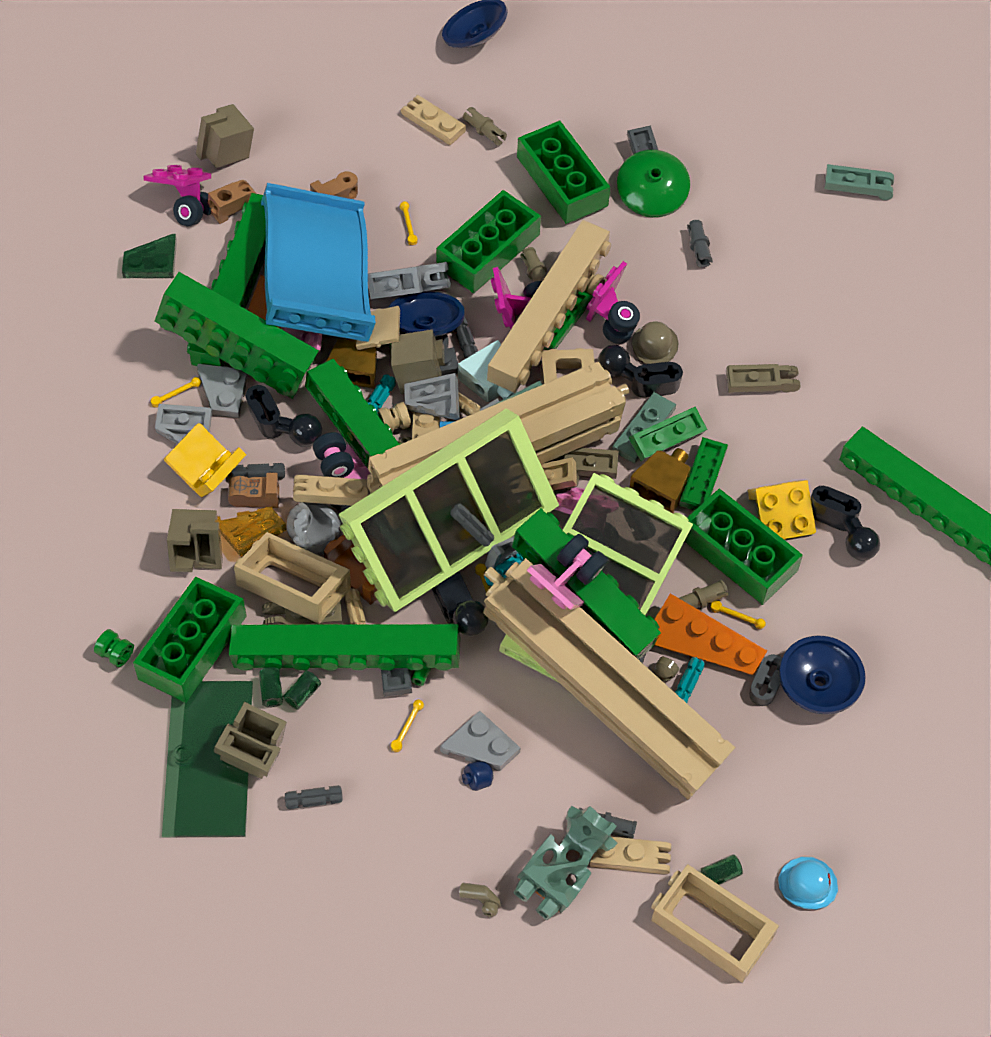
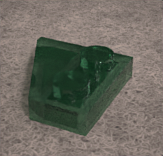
[122,234,177,278]

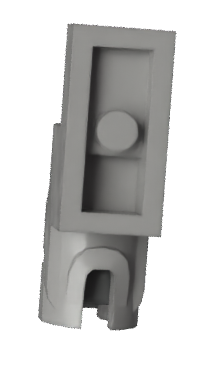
[368,262,451,299]

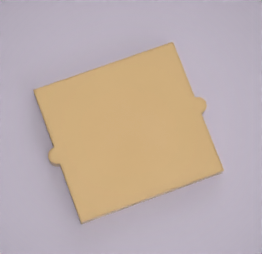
[356,306,400,350]

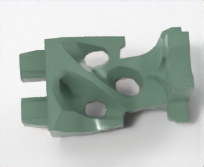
[513,806,617,920]

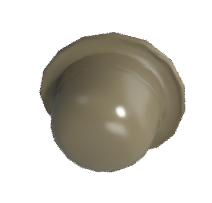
[632,321,679,364]

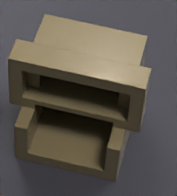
[196,104,254,168]
[391,329,445,395]
[167,509,223,572]
[214,702,287,779]

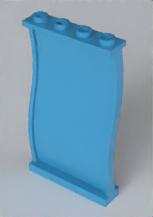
[261,183,376,342]

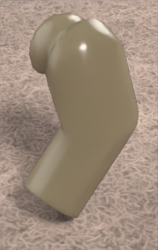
[459,883,501,917]

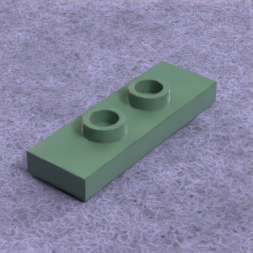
[612,392,676,464]

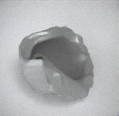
[286,502,341,556]

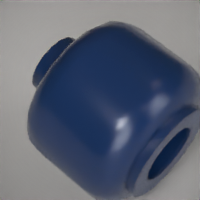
[462,761,493,791]

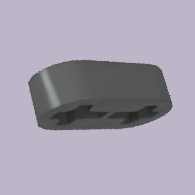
[749,654,782,706]

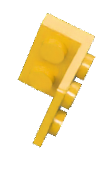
[164,423,246,497]
[747,480,816,539]

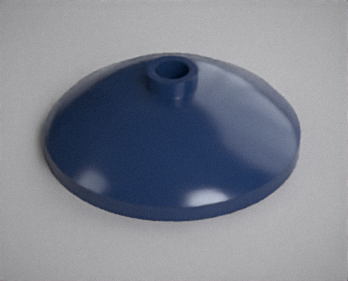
[442,0,508,48]
[388,292,465,338]
[779,635,866,714]

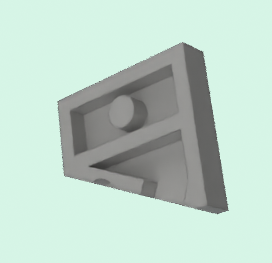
[197,364,248,418]
[404,373,460,420]
[155,404,213,444]
[484,535,518,570]
[440,711,521,771]

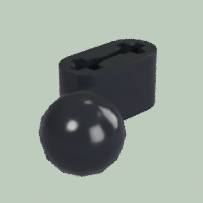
[598,345,683,397]
[245,385,322,447]
[811,485,880,561]
[432,571,488,636]

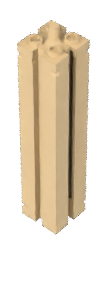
[367,362,629,529]
[484,558,736,800]

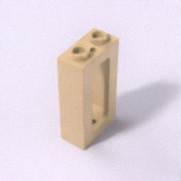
[540,348,600,441]
[234,532,351,624]
[651,864,779,983]

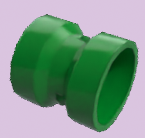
[94,629,134,668]

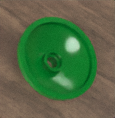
[617,149,690,217]

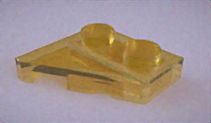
[217,507,287,557]

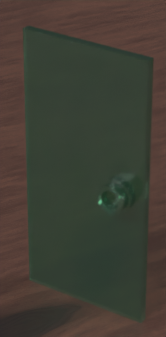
[162,681,253,838]

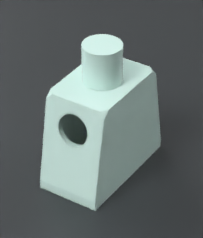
[458,340,518,402]

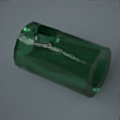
[259,667,283,707]
[283,670,321,710]
[701,854,743,885]

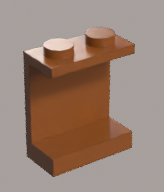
[324,520,410,605]

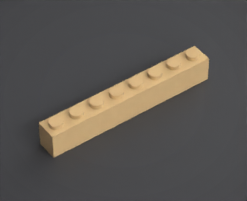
[487,220,611,393]

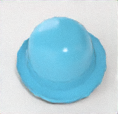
[778,857,838,910]

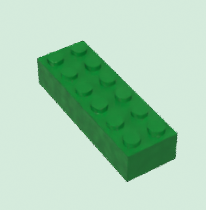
[154,272,319,399]
[512,508,661,660]

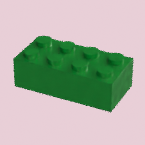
[517,120,610,224]
[436,190,541,294]
[684,488,803,605]
[133,576,247,703]

